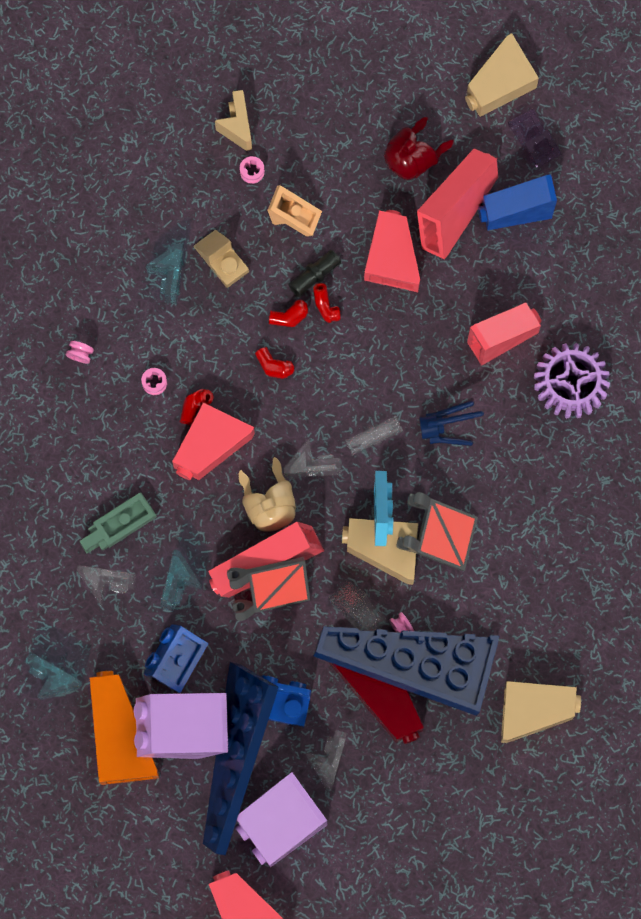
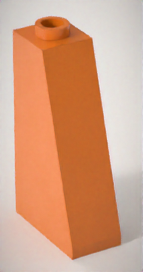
[90,671,159,785]

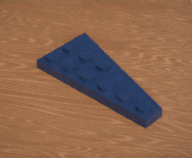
[313,626,500,716]

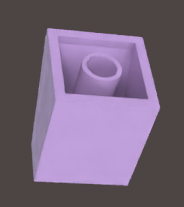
[134,693,228,759]
[235,772,327,867]

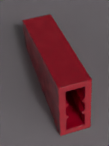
[329,662,424,744]

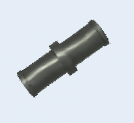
[288,250,341,297]

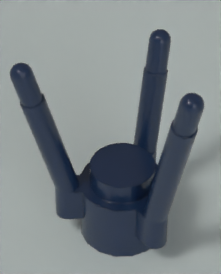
[419,401,484,446]

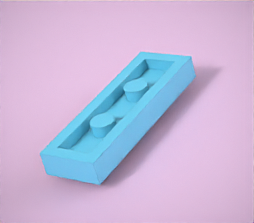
[374,471,393,546]

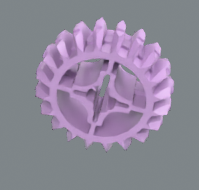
[534,343,610,419]

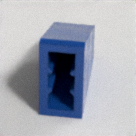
[478,174,557,230]

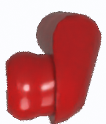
[313,283,341,323]
[269,300,308,327]
[255,347,294,379]
[180,389,214,425]

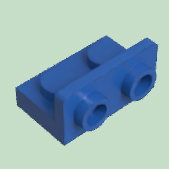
[143,624,209,693]
[261,675,311,727]

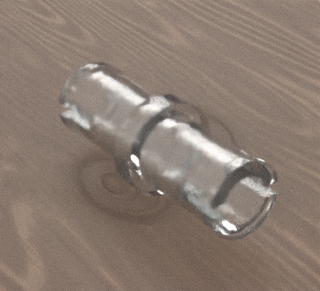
[345,415,403,456]

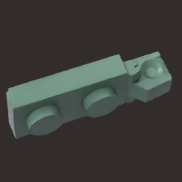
[79,492,157,554]

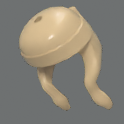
[239,457,296,532]

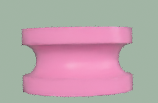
[240,156,265,184]
[66,341,94,364]
[141,368,167,395]
[389,612,414,633]

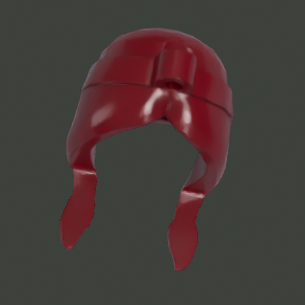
[384,117,454,180]

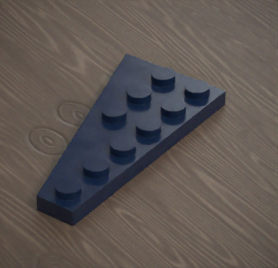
[203,662,279,855]

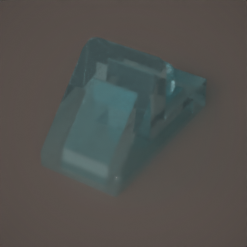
[146,243,184,304]
[160,550,202,612]
[24,652,83,700]

